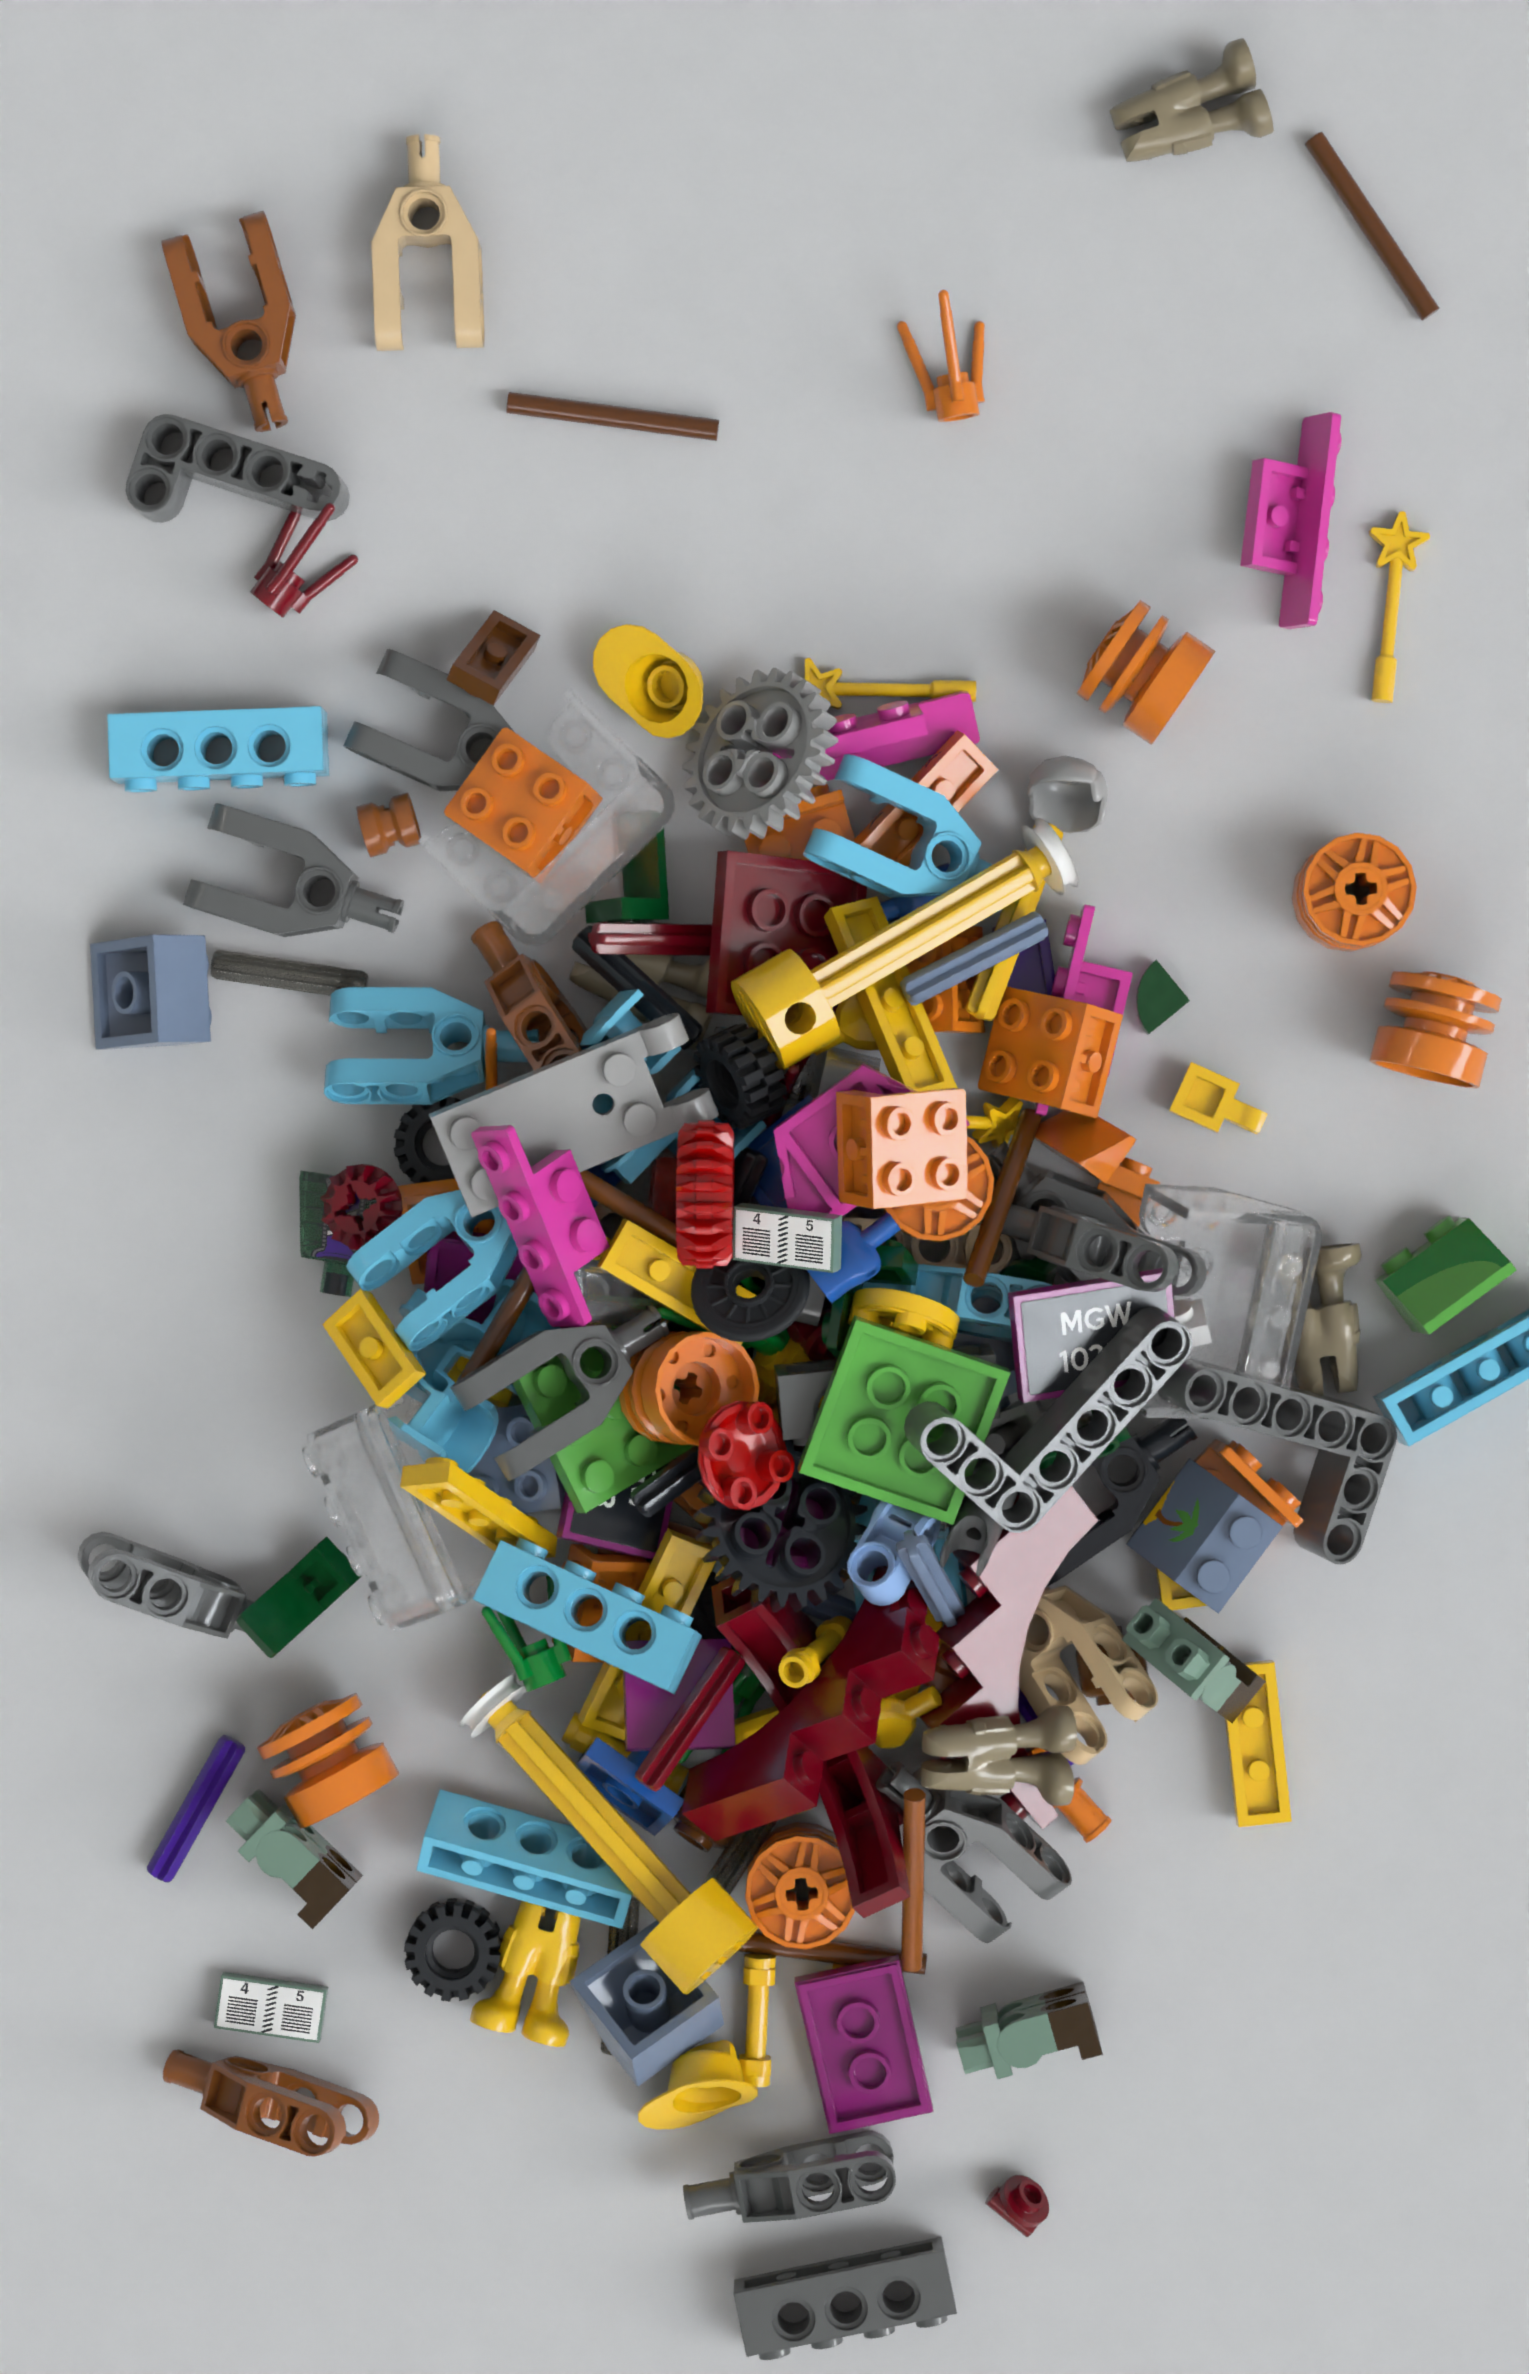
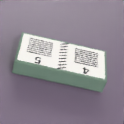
[733,1203,842,1273]
[214,1972,329,2043]

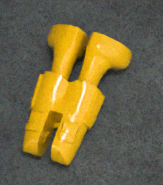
[470,1901,581,2047]

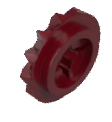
[320,1164,403,1250]

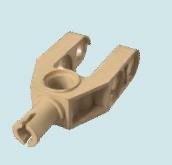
[371,134,485,351]
[1019,1585,1158,1765]

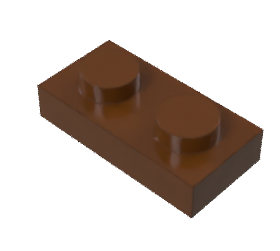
[446,610,541,706]

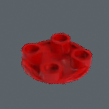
[698,1401,795,1510]

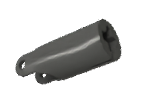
[940,1492,1018,1577]

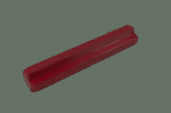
[588,922,712,956]
[635,1646,745,1792]

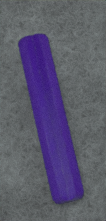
[147,1735,245,1883]

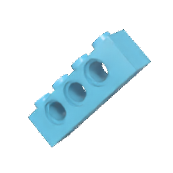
[107,706,329,793]
[1373,1309,1529,1446]
[473,1537,702,1695]
[416,1789,633,1929]

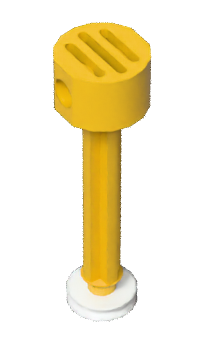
[731,817,1079,1070]
[459,1673,759,1995]

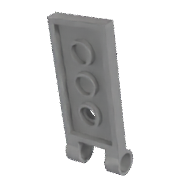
[428,1013,719,1217]

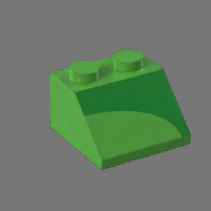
[1375,1215,1517,1335]

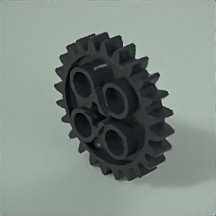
[694,1439,868,1613]

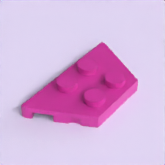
[773,1063,970,1216]

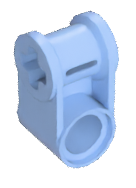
[847,1501,941,1606]

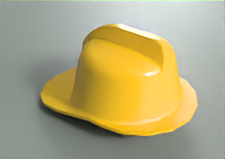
[593,624,704,739]
[638,2040,758,2130]

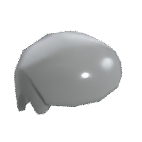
[1026,755,1108,833]

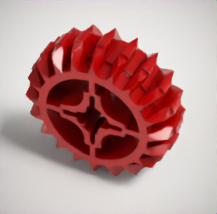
[676,1120,735,1269]

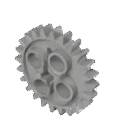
[682,668,838,840]

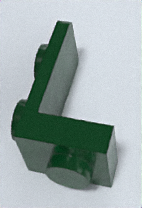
[585,813,669,924]
[822,1239,919,1360]
[236,1536,363,1658]

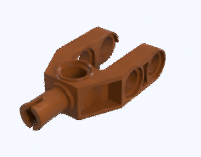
[161,211,296,432]
[471,921,588,1070]
[163,2049,379,2157]

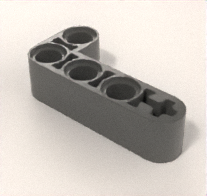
[125,414,350,523]

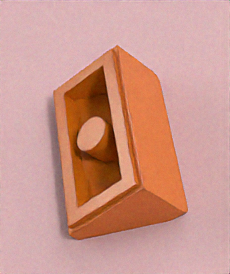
[1034,1110,1137,1184]

